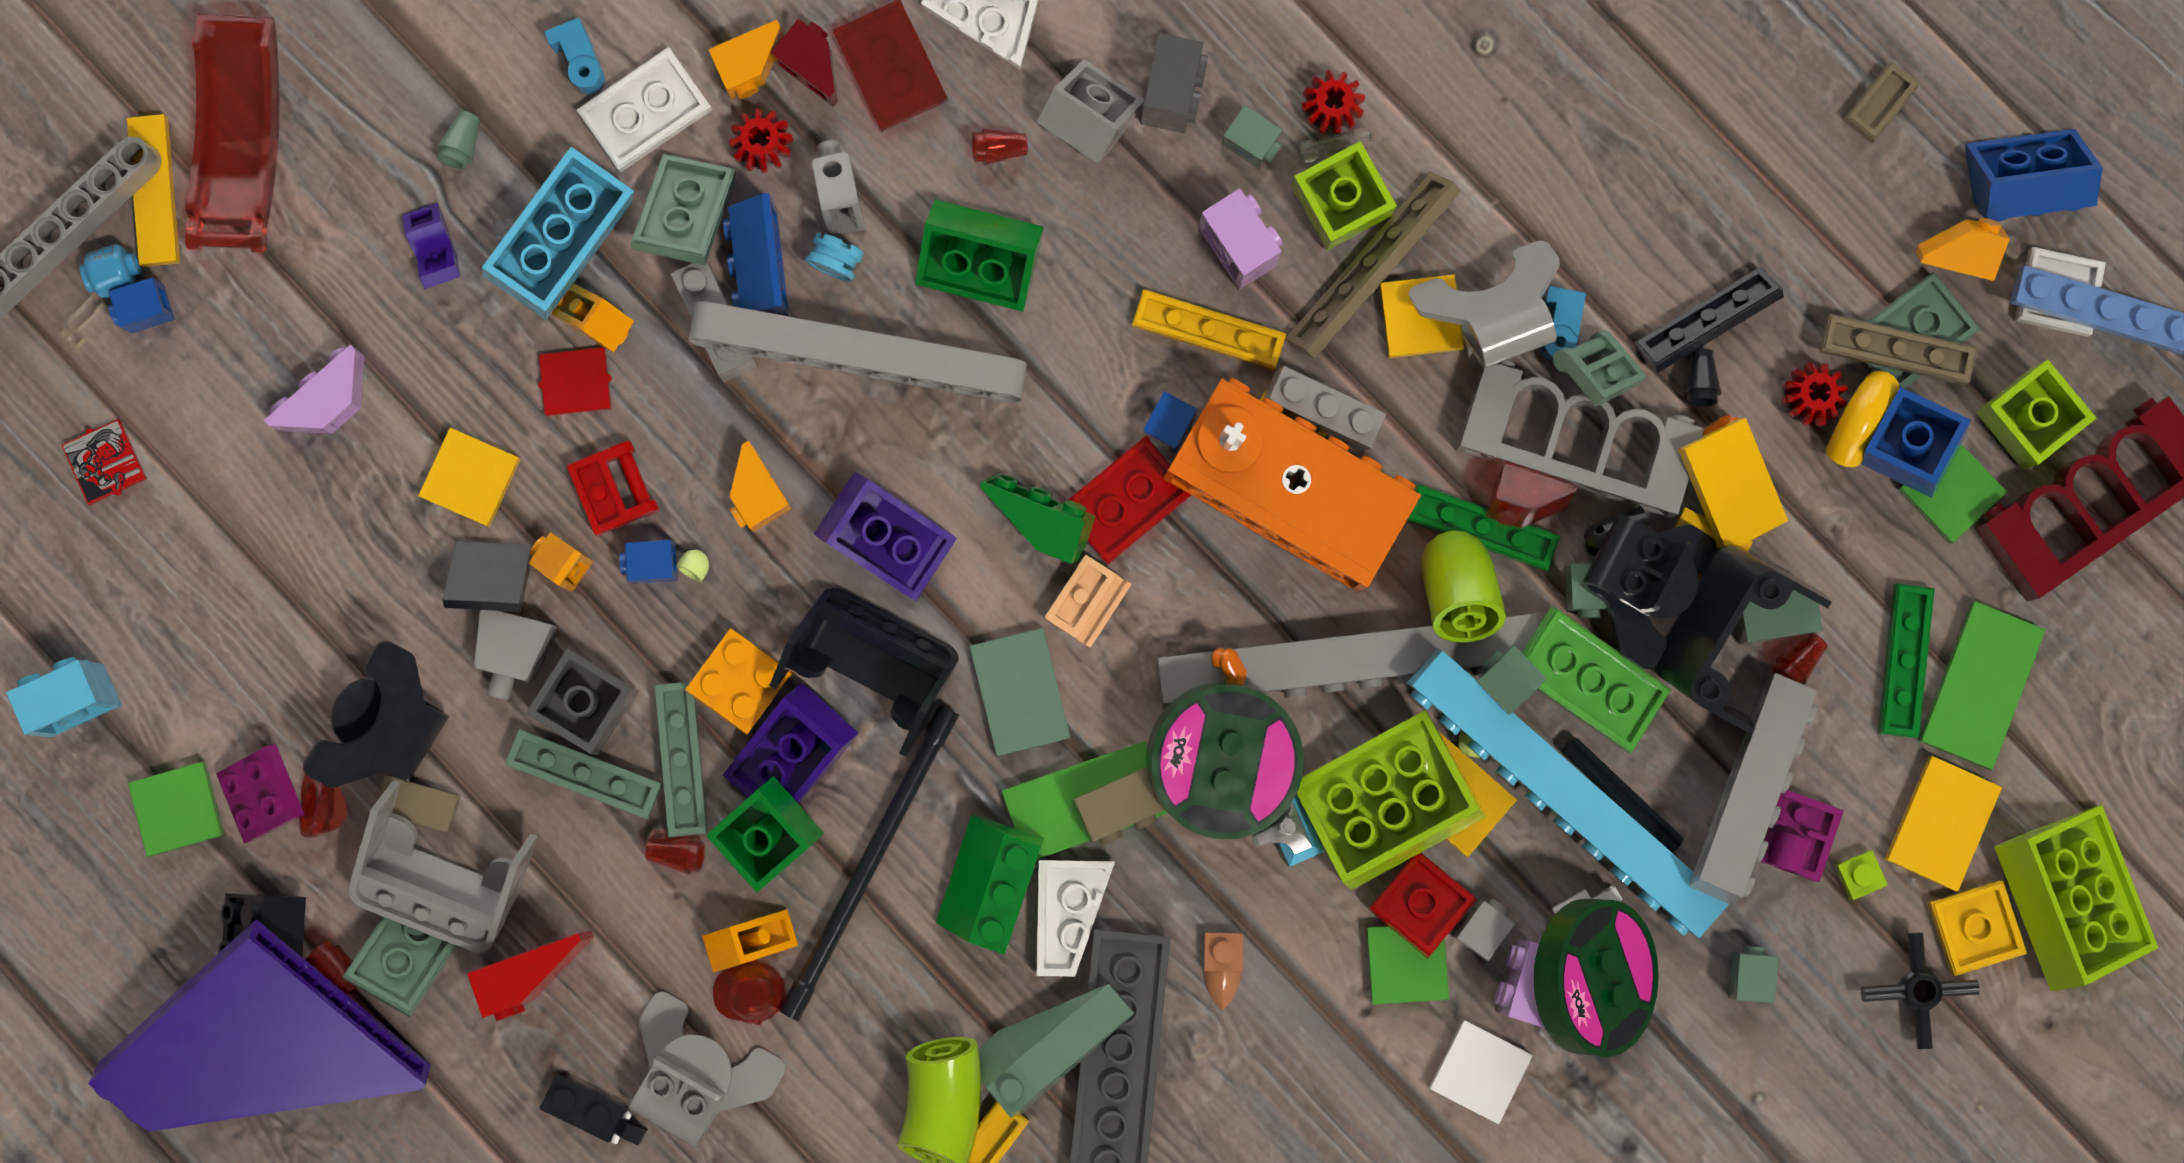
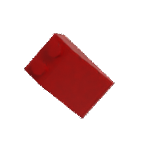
[467,931,594,1021]

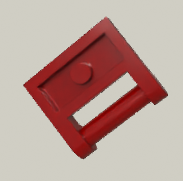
[567,441,660,537]

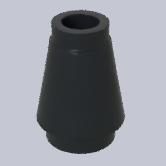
[1683,349,1722,407]

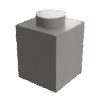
[1452,899,1515,961]

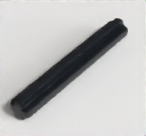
[1562,738,1684,853]

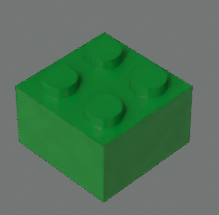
[706,776,824,893]

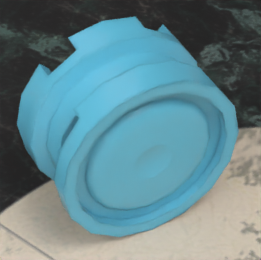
[804,232,864,282]

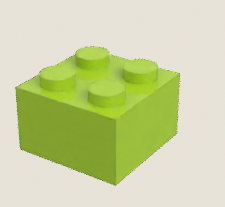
[1291,141,1397,251]
[1976,359,2096,471]

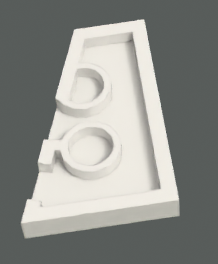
[921,0,1039,70]
[1037,860,1115,977]

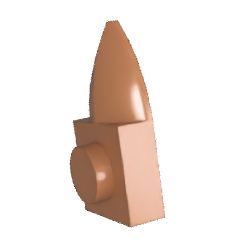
[1204,932,1243,1009]

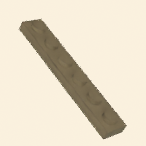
[1285,172,1461,359]

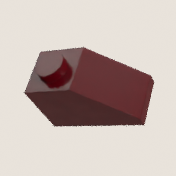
[771,18,838,107]

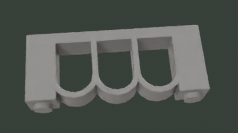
[1455,360,1704,519]

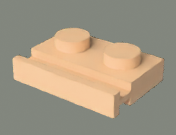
[1044,554,1132,648]

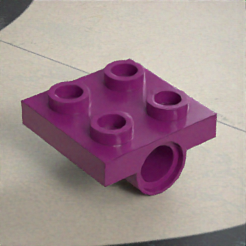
[216,744,305,844]
[1761,790,1844,882]

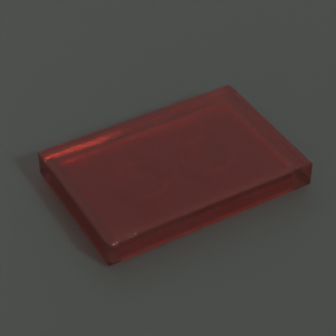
[832,0,948,132]

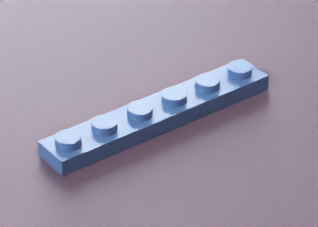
[2010,265,2184,356]

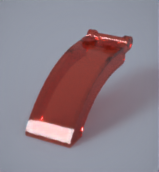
[185,13,280,253]

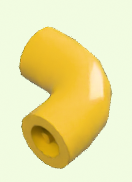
[1825,370,1900,468]

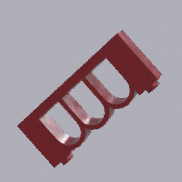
[1974,396,2184,602]

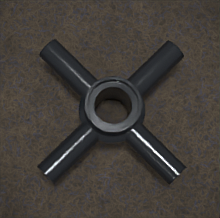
[1861,932,1980,1049]

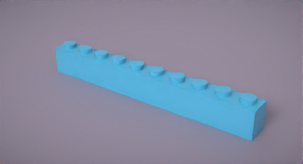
[1407,649,1729,938]

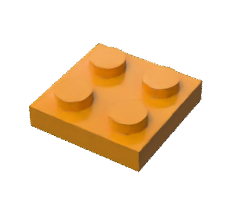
[684,628,792,735]

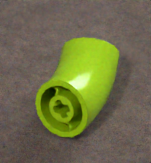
[1419,530,1506,642]
[897,1037,982,1163]

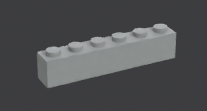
[1689,673,1818,905]

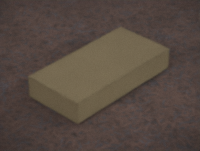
[1843,61,1921,143]
[378,775,461,833]

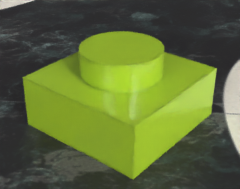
[1834,850,1888,900]

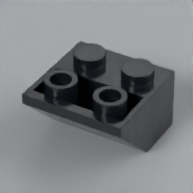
[219,893,306,958]

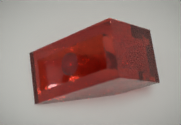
[1486,461,1578,528]

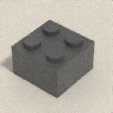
[1141,33,1208,134]
[525,648,639,755]

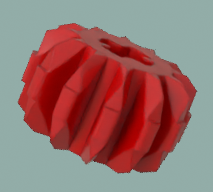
[1301,70,1365,135]
[729,108,794,174]
[1782,362,1848,427]

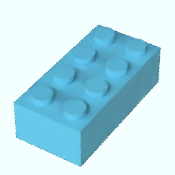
[482,147,634,320]

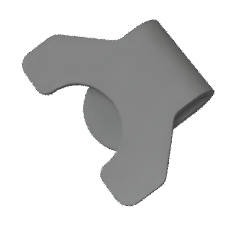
[1409,241,1560,368]
[629,992,786,1148]

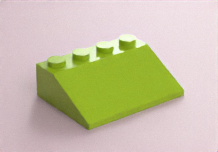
[1297,710,1486,890]
[1994,805,2159,991]

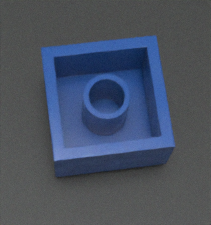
[1862,387,1971,498]

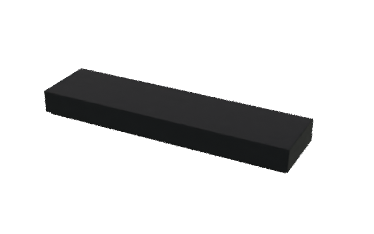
[1635,266,1784,373]

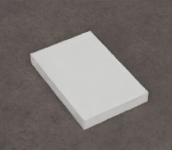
[577,47,712,173]

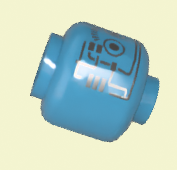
[80,244,142,298]

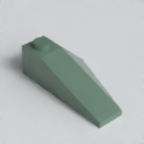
[979,984,1135,1118]

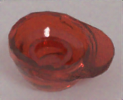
[299,774,348,838]
[713,960,786,1025]

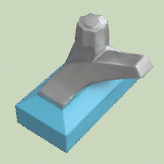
[1251,794,1325,867]

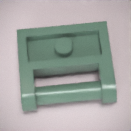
[1553,330,1647,407]

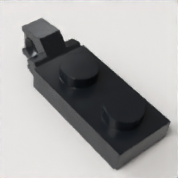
[539,1073,648,1146]

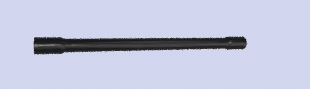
[779,705,960,1021]

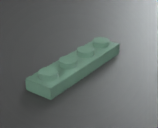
[655,681,708,837]
[505,729,663,819]

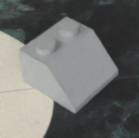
[1037,59,1145,163]

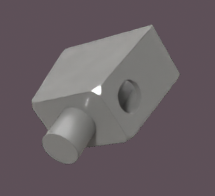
[811,140,866,237]
[474,610,558,701]

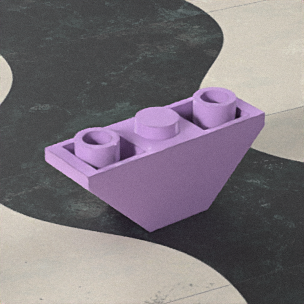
[264,345,364,434]

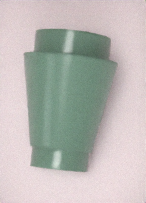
[436,111,480,170]

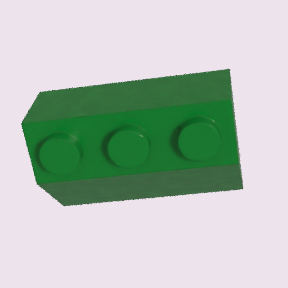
[915,199,1044,312]
[936,814,1044,955]

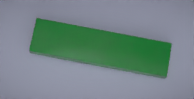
[1407,484,1560,572]
[1878,583,1935,739]

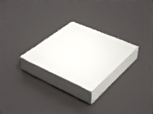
[2015,247,2106,337]
[1429,1019,1533,1124]

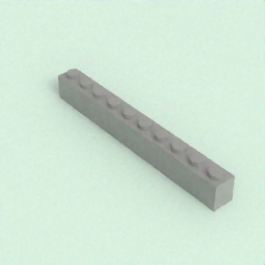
[1157,613,1538,705]

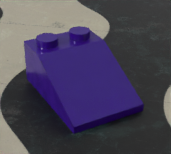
[814,471,957,601]
[723,683,859,804]

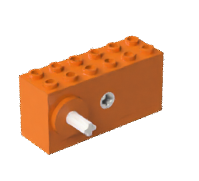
[1163,378,1421,593]

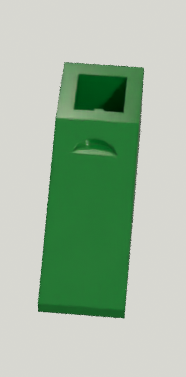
[980,474,1096,564]

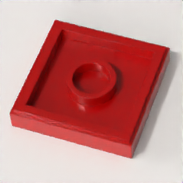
[1368,853,1477,959]

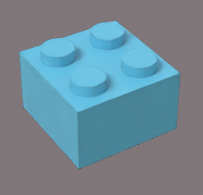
[6,657,122,737]

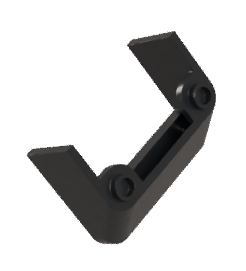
[1654,544,1832,735]
[769,588,959,757]

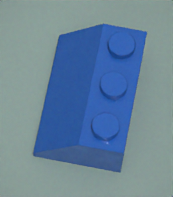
[1965,129,2103,221]
[723,193,789,317]

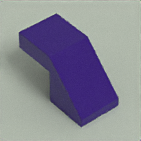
[403,203,461,289]

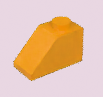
[708,19,784,99]
[1915,218,2010,281]
[551,283,635,352]
[729,440,792,532]
[528,532,594,592]
[702,909,798,973]

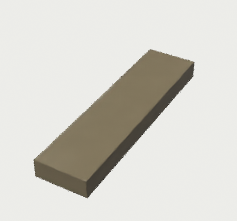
[1819,314,1977,386]

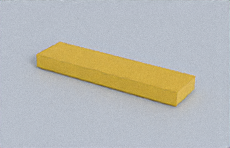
[127,114,180,267]
[1132,289,1287,371]

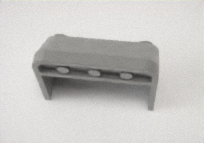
[348,779,538,953]

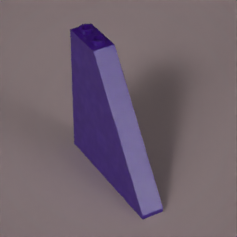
[88,919,431,1132]

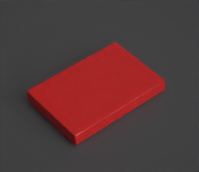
[1067,436,1191,565]

